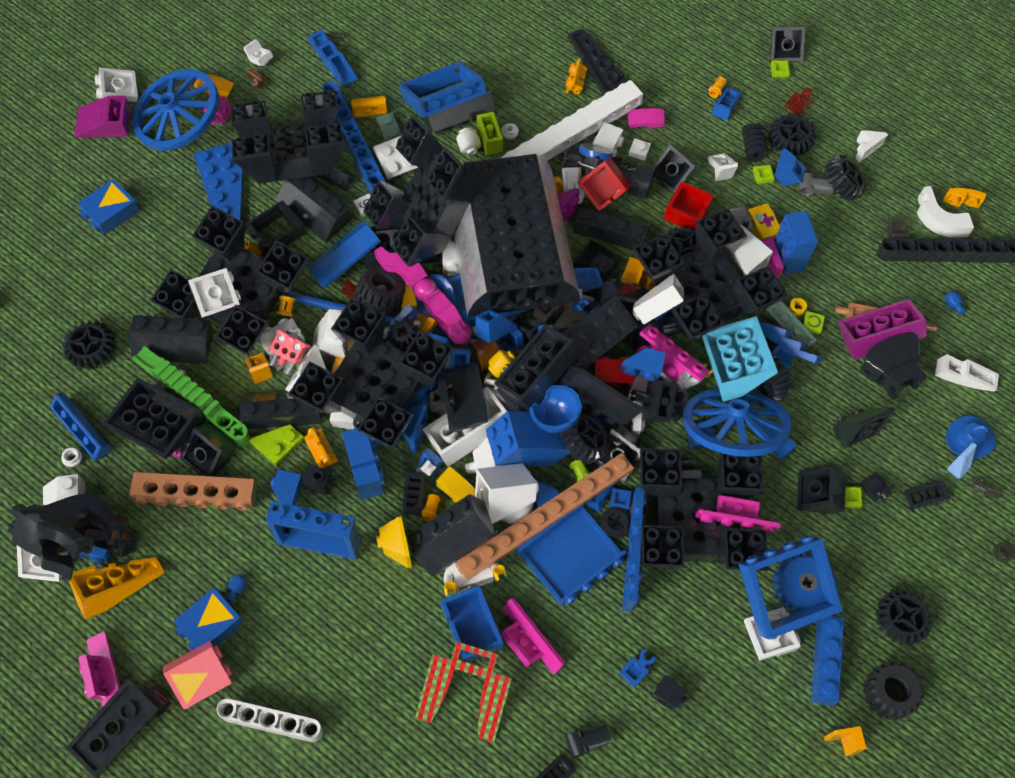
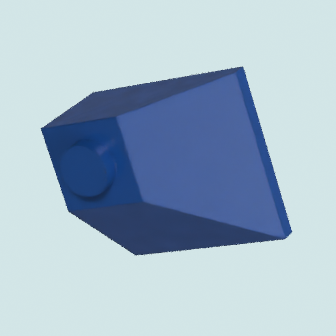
[402,405,428,455]

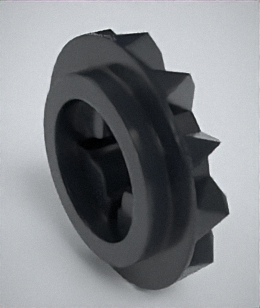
[600,507,631,539]

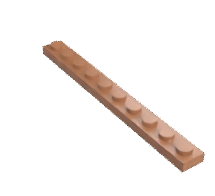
[456,453,634,581]

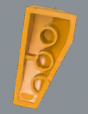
[69,557,164,619]

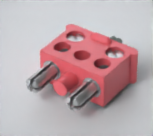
[268,328,311,375]

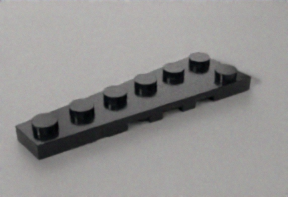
[568,29,628,96]

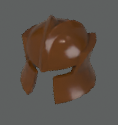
[468,339,505,374]

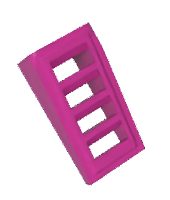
[761,237,784,278]

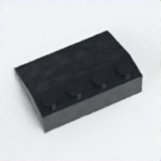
[102,377,207,459]

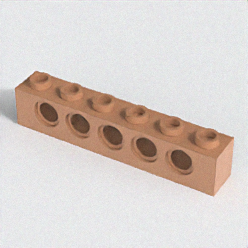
[129,472,257,510]

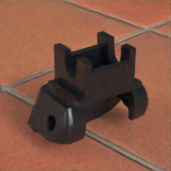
[860,333,927,400]

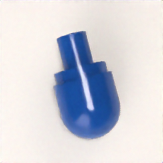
[945,291,966,315]
[225,574,247,603]

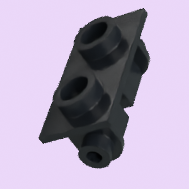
[317,167,354,191]

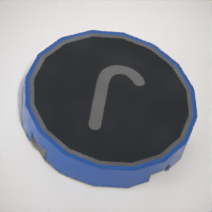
[578,143,614,160]

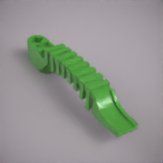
[132,346,251,447]

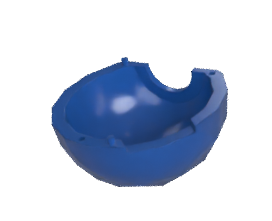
[529,385,582,433]

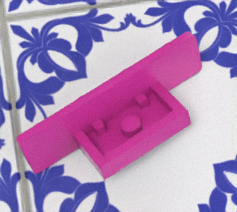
[640,325,710,383]
[695,495,781,533]
[501,598,565,674]
[78,632,120,707]

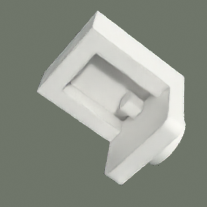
[244,39,273,66]

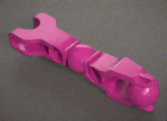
[374,247,472,346]

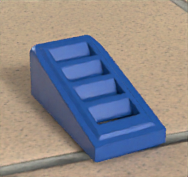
[712,87,742,120]

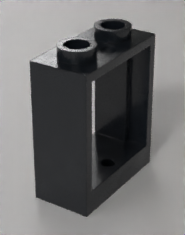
[247,200,306,253]

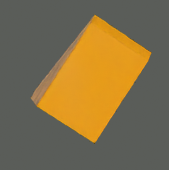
[245,352,273,384]

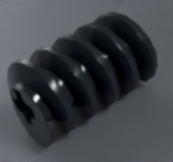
[742,123,767,162]

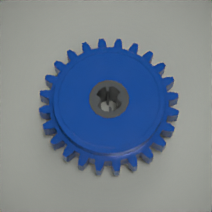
[772,552,839,614]

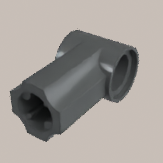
[798,173,834,196]

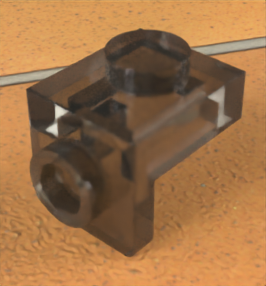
[887,217,910,238]

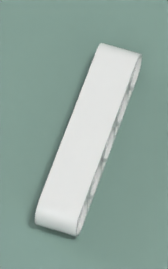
[217,699,323,742]

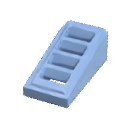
[947,443,977,479]

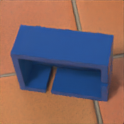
[774,211,818,274]
[342,428,386,500]
[440,585,503,663]

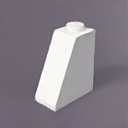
[633,274,684,324]

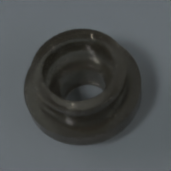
[993,543,1014,563]

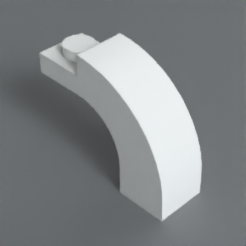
[917,186,974,238]

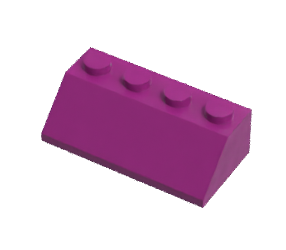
[838,299,927,360]

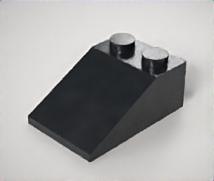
[832,408,895,449]

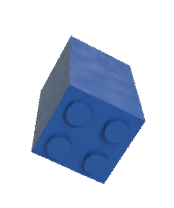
[485,411,570,467]

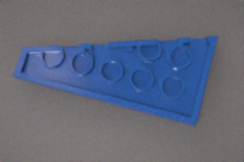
[193,142,244,220]
[622,487,647,612]

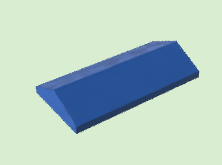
[308,220,381,288]

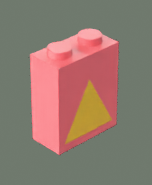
[163,641,233,710]

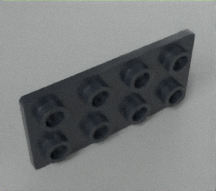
[437,361,488,433]

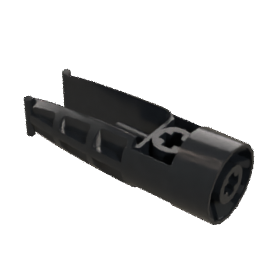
[561,146,656,200]

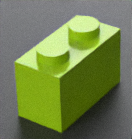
[477,112,503,155]

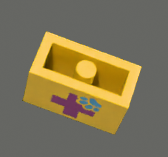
[748,203,780,241]

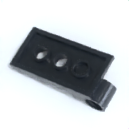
[66,679,171,778]

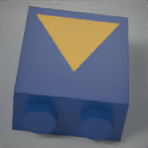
[78,179,139,235]
[174,588,244,650]

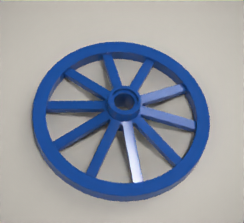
[132,69,219,151]
[683,388,791,457]

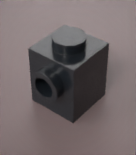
[301,464,335,495]

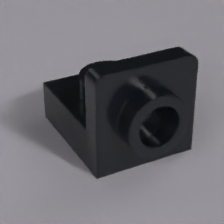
[859,472,895,503]

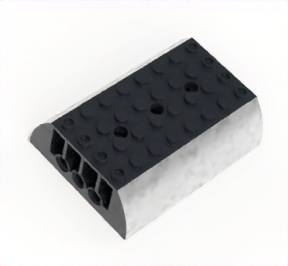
[453,154,580,318]

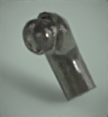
[971,478,1002,500]

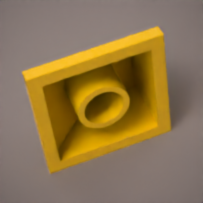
[376,517,412,568]

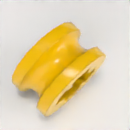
[788,298,807,316]

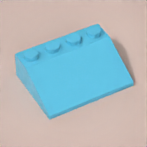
[702,316,778,402]

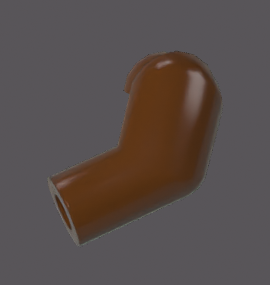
[247,68,264,89]

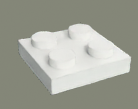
[373,136,418,180]

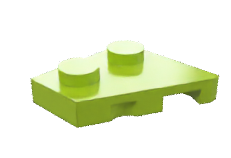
[249,425,304,466]

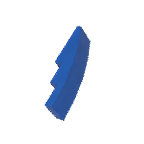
[308,30,358,88]
[758,320,823,363]

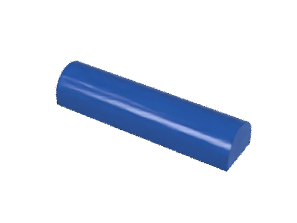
[50,393,111,461]

